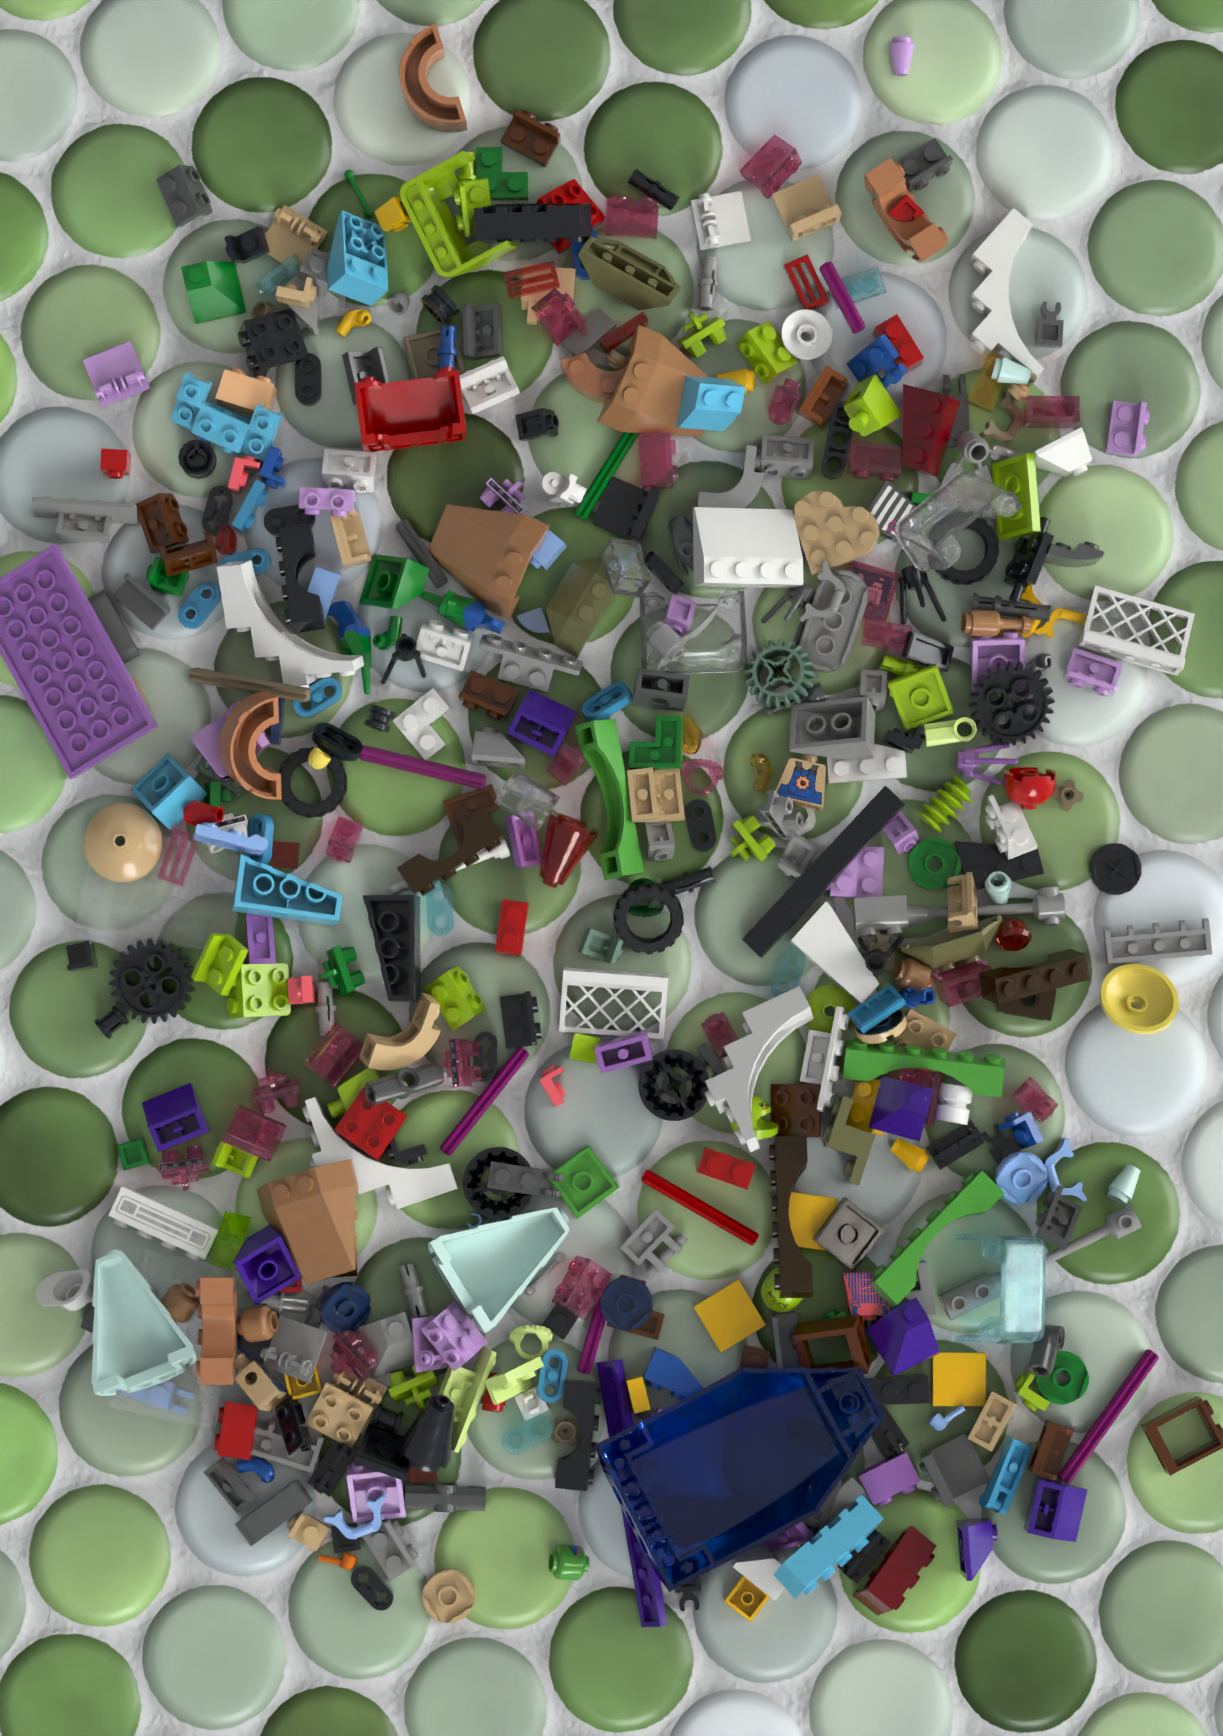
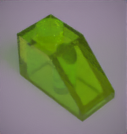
[210,1211,251,1270]

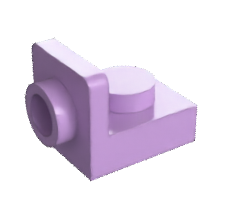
[663,594,697,636]
[882,810,920,855]

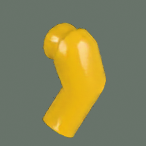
[334,309,372,338]

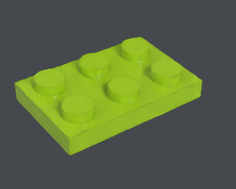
[992,453,1041,541]

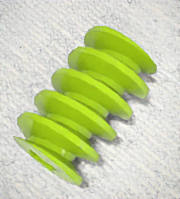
[916,775,972,833]

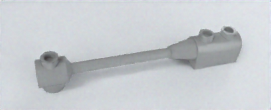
[852,887,1065,937]
[938,1204,1141,1321]

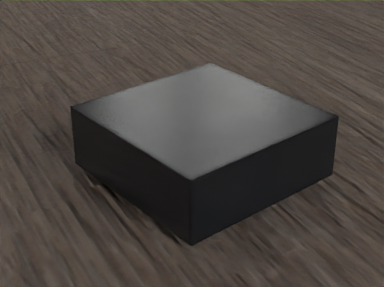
[331,1523,361,1554]

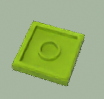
[887,663,954,731]

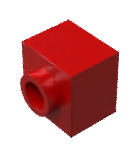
[100,449,131,479]

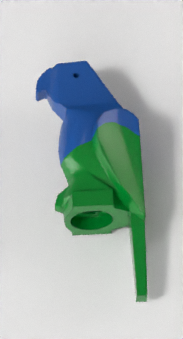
[418,590,505,634]
[328,601,372,695]

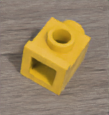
[374,196,412,232]

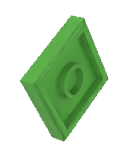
[547,1145,620,1219]

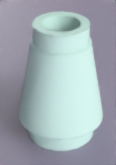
[991,357,1031,385]
[985,871,1011,905]
[1107,1164,1141,1205]

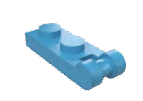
[979,1436,1033,1515]

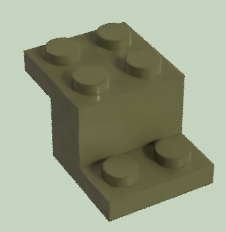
[821,1096,875,1185]

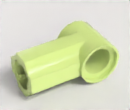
[923,717,977,747]

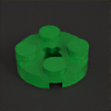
[907,838,961,891]
[1035,1350,1089,1405]

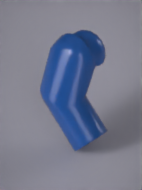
[237,1457,275,1483]

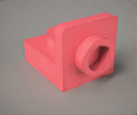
[228,455,262,494]
[288,975,316,1005]
[539,1065,566,1107]

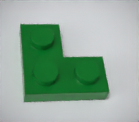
[476,147,528,201]
[629,716,684,769]

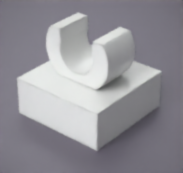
[514,1386,549,1421]

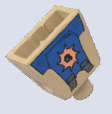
[776,754,826,812]
[233,1353,289,1412]

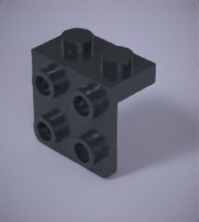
[238,309,308,378]

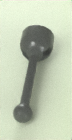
[764,683,826,716]

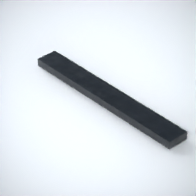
[742,786,906,958]

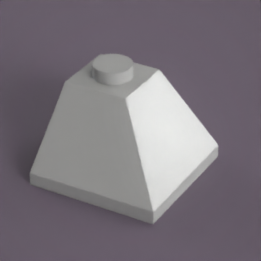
[472,727,526,769]
[357,1310,414,1378]

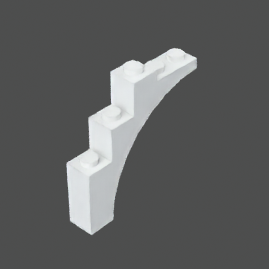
[969,208,1044,382]
[217,560,364,688]
[704,986,814,1152]
[302,1097,459,1209]

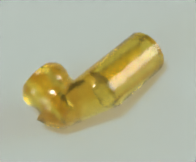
[683,715,703,754]
[749,753,773,793]

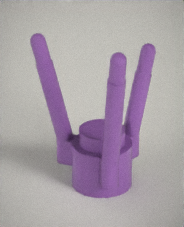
[957,743,1018,785]

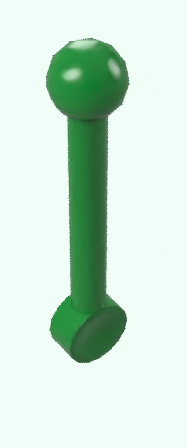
[344,169,374,219]

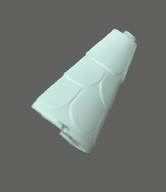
[428,1207,570,1333]
[91,1250,197,1396]

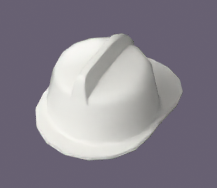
[35,1269,93,1311]

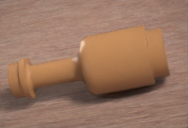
[960,610,1031,637]

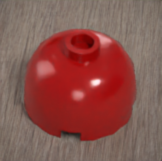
[1003,767,1056,810]

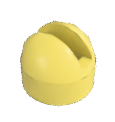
[308,747,331,770]

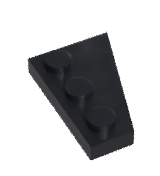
[954,841,1044,890]

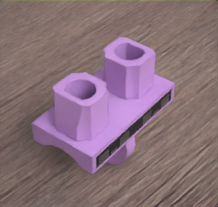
[480,478,526,514]

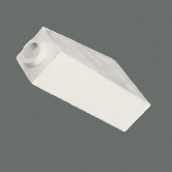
[790,902,879,1004]

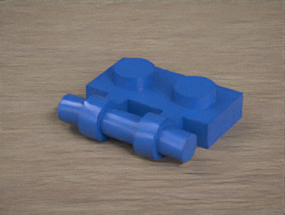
[846,334,907,390]

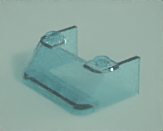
[954,1233,1046,1344]

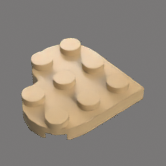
[794,490,880,575]

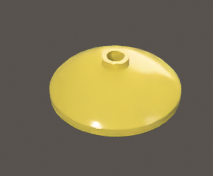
[1100,964,1179,1034]

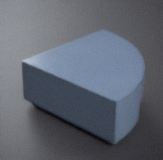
[517,607,550,634]

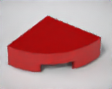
[887,194,925,222]

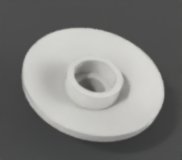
[781,309,833,360]

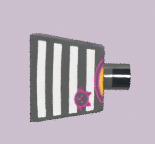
[867,480,925,542]

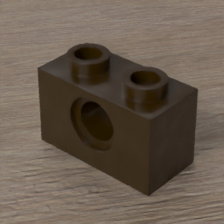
[996,989,1057,1022]

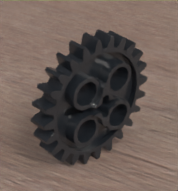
[968,661,1055,746]
[109,938,195,1024]

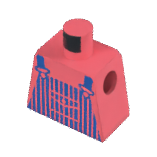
[842,1271,890,1331]

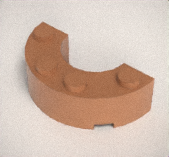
[399,24,467,132]
[864,158,949,263]
[561,332,662,404]
[219,690,282,800]
[195,1277,237,1385]

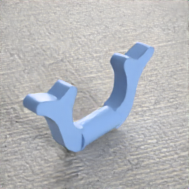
[1044,1138,1087,1202]
[323,1494,386,1539]

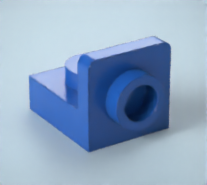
[259,446,287,489]
[998,1111,1044,1150]

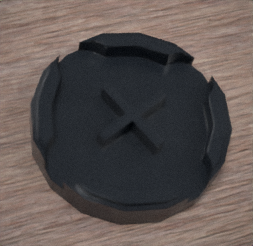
[1089,843,1142,895]

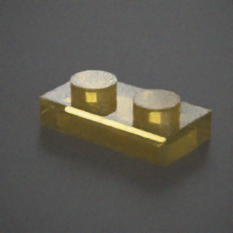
[968,354,1004,413]

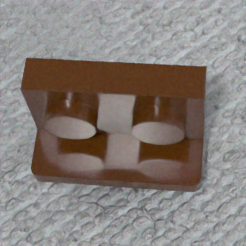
[500,109,561,167]
[136,493,189,554]
[458,670,519,721]

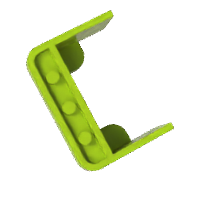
[400,151,519,278]

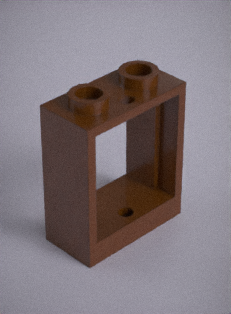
[791,1314,872,1382]
[1141,1396,1223,1476]

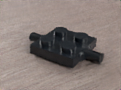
[1004,517,1054,603]

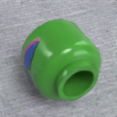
[548,1545,589,1581]

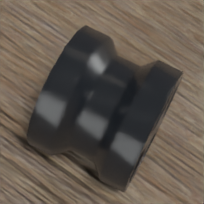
[364,704,395,733]

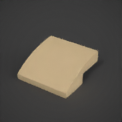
[627,767,685,822]

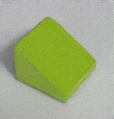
[569,1033,600,1064]

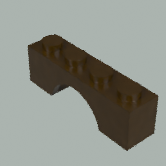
[397,810,504,896]
[979,949,1090,1005]

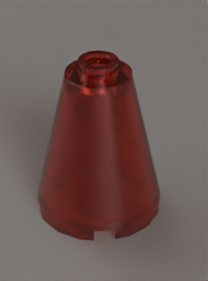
[539,812,599,888]

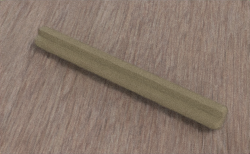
[189,667,311,702]

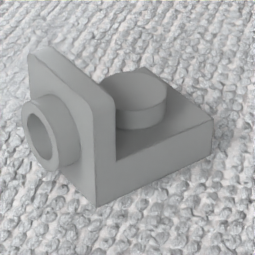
[859,669,887,712]
[643,822,675,861]

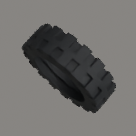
[928,514,999,585]
[279,747,347,818]
[613,882,684,954]

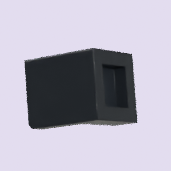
[66,940,98,972]

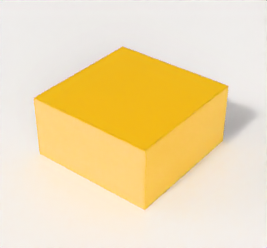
[284,1365,323,1400]
[626,1374,651,1414]
[724,1575,770,1622]

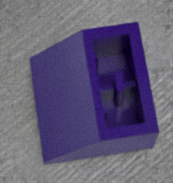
[507,690,577,759]
[142,1083,211,1152]
[1023,1477,1088,1542]

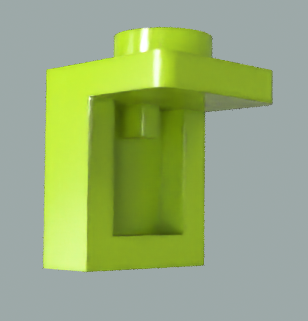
[212,1139,260,1179]
[1014,1370,1050,1412]

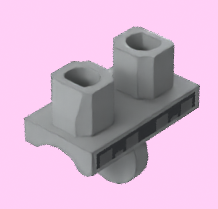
[756,790,803,839]

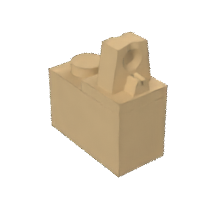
[521,264,576,325]

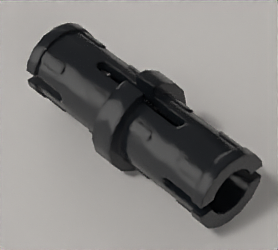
[627,169,680,211]
[661,866,716,895]

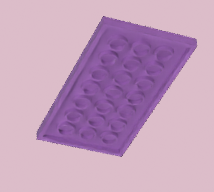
[0,544,159,779]

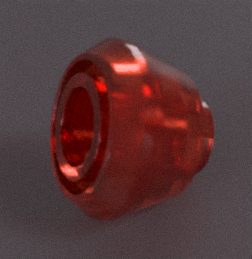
[996,917,1032,951]

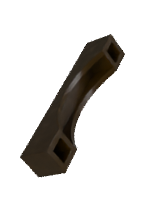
[769,1136,813,1298]

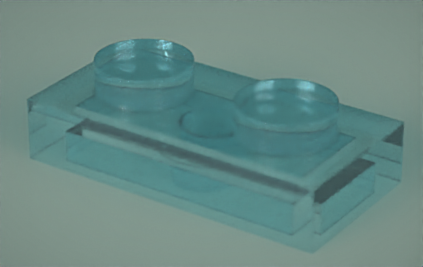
[831,266,886,309]

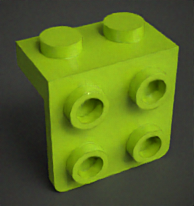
[227,963,291,1019]

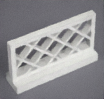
[1077,586,1195,676]
[559,967,669,1039]

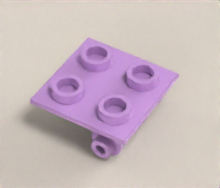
[83,341,150,408]
[412,1315,449,1372]

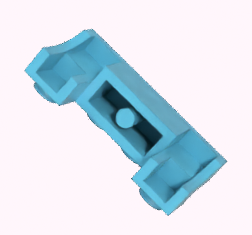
[170,372,284,462]

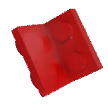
[536,179,605,254]
[334,1087,407,1160]

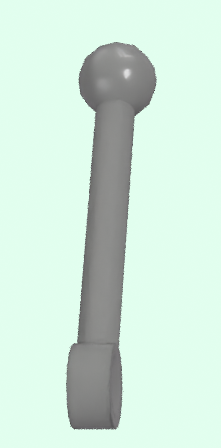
[524,1252,566,1295]

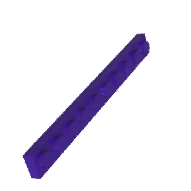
[596,1359,668,1627]

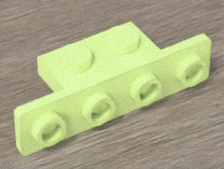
[438,1346,497,1453]

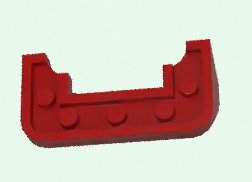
[354,367,468,452]

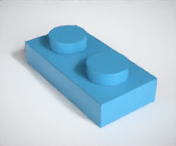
[232,479,269,534]

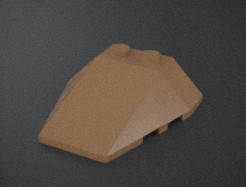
[597,325,708,437]
[428,504,550,620]
[257,1159,358,1285]

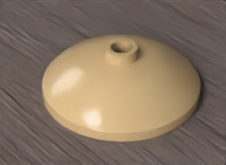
[83,803,163,882]

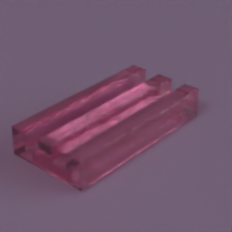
[157,828,198,886]

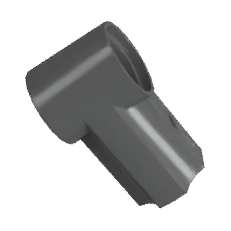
[1028,1324,1065,1377]

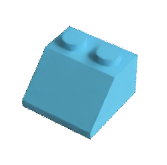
[676,376,746,431]
[131,753,207,830]

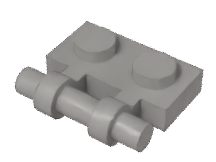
[620,1209,688,1278]

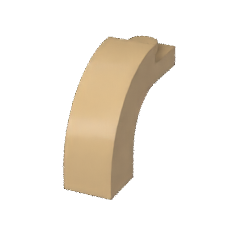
[359,993,441,1070]

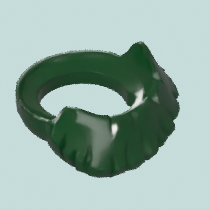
[627,878,665,917]

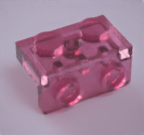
[531,288,588,346]
[847,441,903,482]
[552,1256,613,1321]

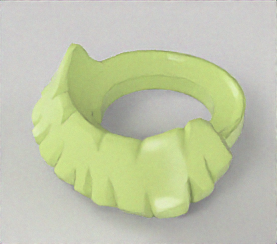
[509,1325,553,1360]

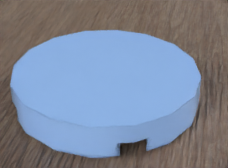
[995,1151,1048,1204]

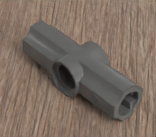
[365,1061,444,1106]
[405,1483,486,1512]

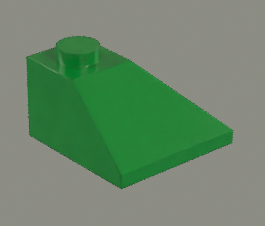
[181,261,246,324]
[359,554,430,610]

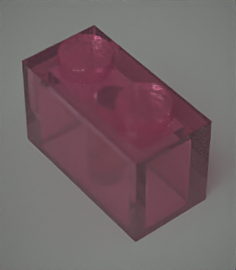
[1023,395,1080,429]
[638,432,678,490]
[934,959,992,1007]

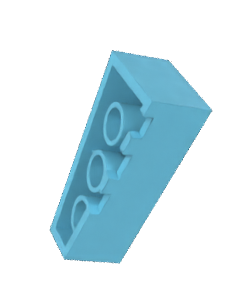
[231,854,343,926]
[774,1494,884,1599]

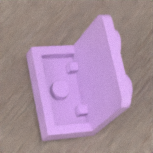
[191,701,270,778]

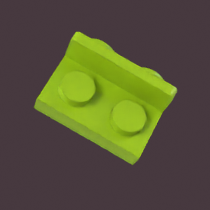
[453,177,491,238]
[191,933,249,996]

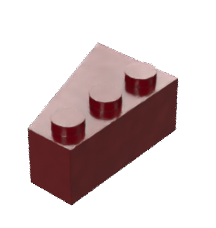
[902,384,961,477]
[853,1526,937,1616]

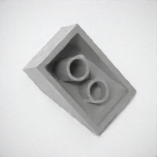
[789,696,876,760]

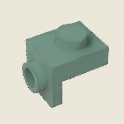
[578,927,623,965]

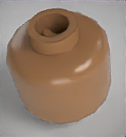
[892,957,934,990]
[161,1282,200,1323]
[237,1306,278,1343]

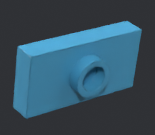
[847,984,906,1034]

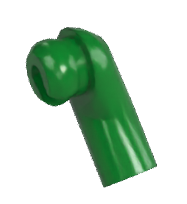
[373,616,403,650]

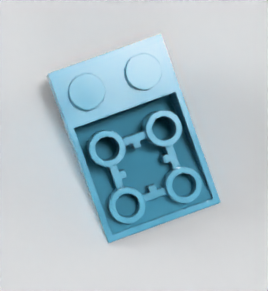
[327,210,389,306]

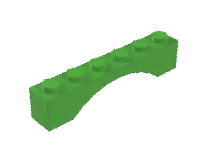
[575,719,644,880]
[843,1038,1005,1097]
[869,1171,1005,1307]

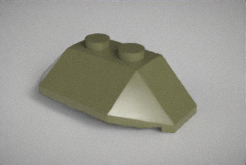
[578,236,681,311]
[546,556,630,658]
[898,915,1002,972]

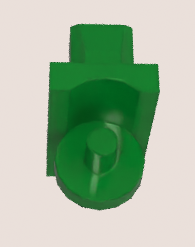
[318,945,365,996]

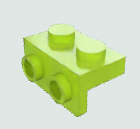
[736,320,798,385]
[424,966,486,1031]

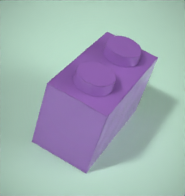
[594,1029,654,1073]
[857,1450,920,1506]

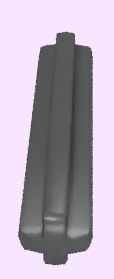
[396,519,448,589]

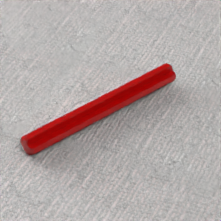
[641,1170,759,1246]

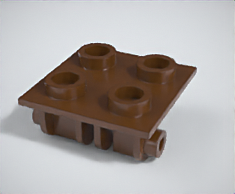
[771,1084,821,1137]

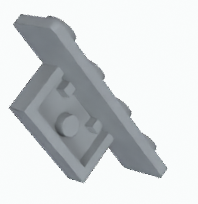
[32,497,139,543]
[478,634,583,692]

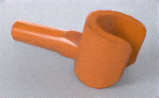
[319,1552,358,1570]

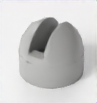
[387,291,410,315]

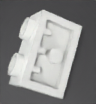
[321,449,377,493]
[416,620,475,672]

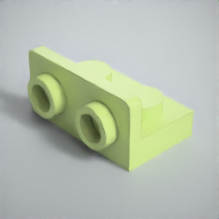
[484,1356,544,1405]

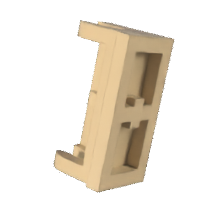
[329,509,372,569]
[947,872,978,933]
[968,1391,1018,1452]

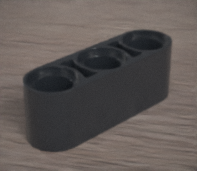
[821,401,853,479]

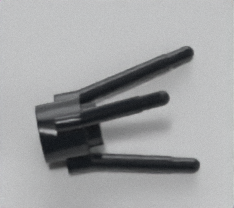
[898,565,946,625]
[381,633,426,684]
[857,936,904,977]

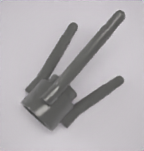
[761,582,816,648]

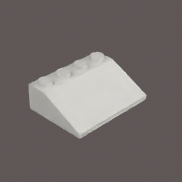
[693,507,803,588]

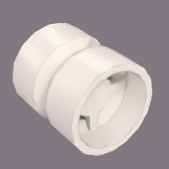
[934,1083,973,1125]

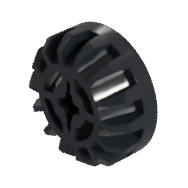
[638,1049,709,1121]
[463,1147,532,1219]

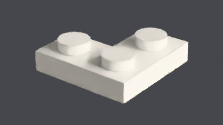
[393,688,450,760]

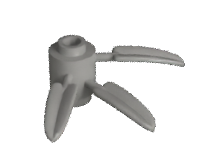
[938,430,1022,505]
[646,607,717,671]

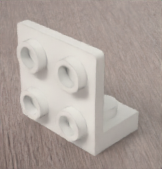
[985,795,1037,860]

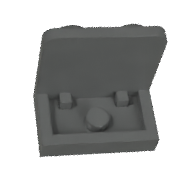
[918,1434,989,1507]

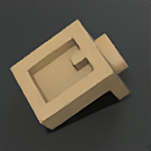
[275,277,317,309]
[287,1511,330,1552]

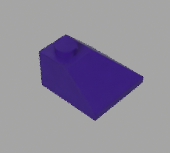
[868,1076,934,1142]
[233,1225,301,1305]
[867,1298,939,1376]
[957,1518,997,1581]

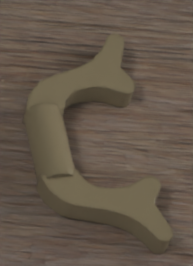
[980,390,1023,443]

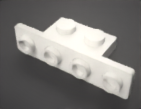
[800,1006,849,1113]

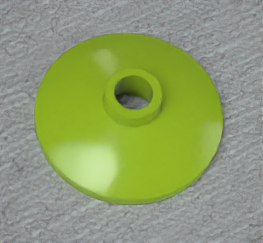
[806,985,855,1033]

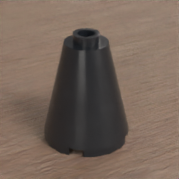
[398,1395,455,1472]

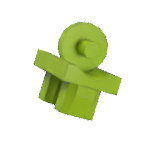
[677,311,727,358]
[729,815,776,863]
[388,1364,440,1409]

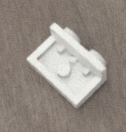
[459,357,520,414]

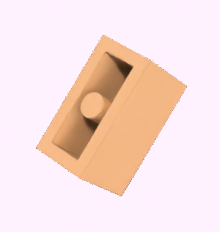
[215,368,276,415]

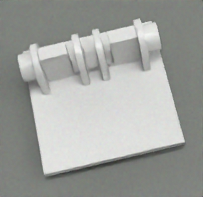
[691,191,751,250]

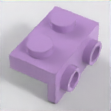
[1063,647,1123,697]

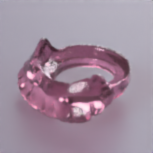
[680,759,724,795]

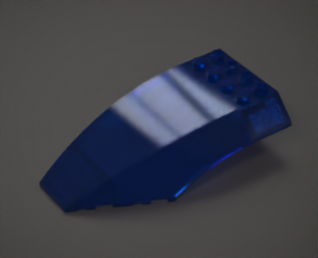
[595,1367,886,1592]

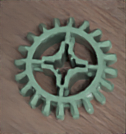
[744,638,815,709]

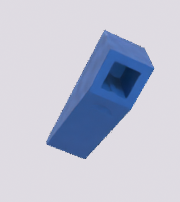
[643,1347,718,1412]

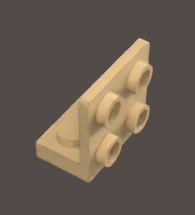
[772,175,842,242]

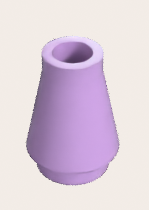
[889,36,915,76]

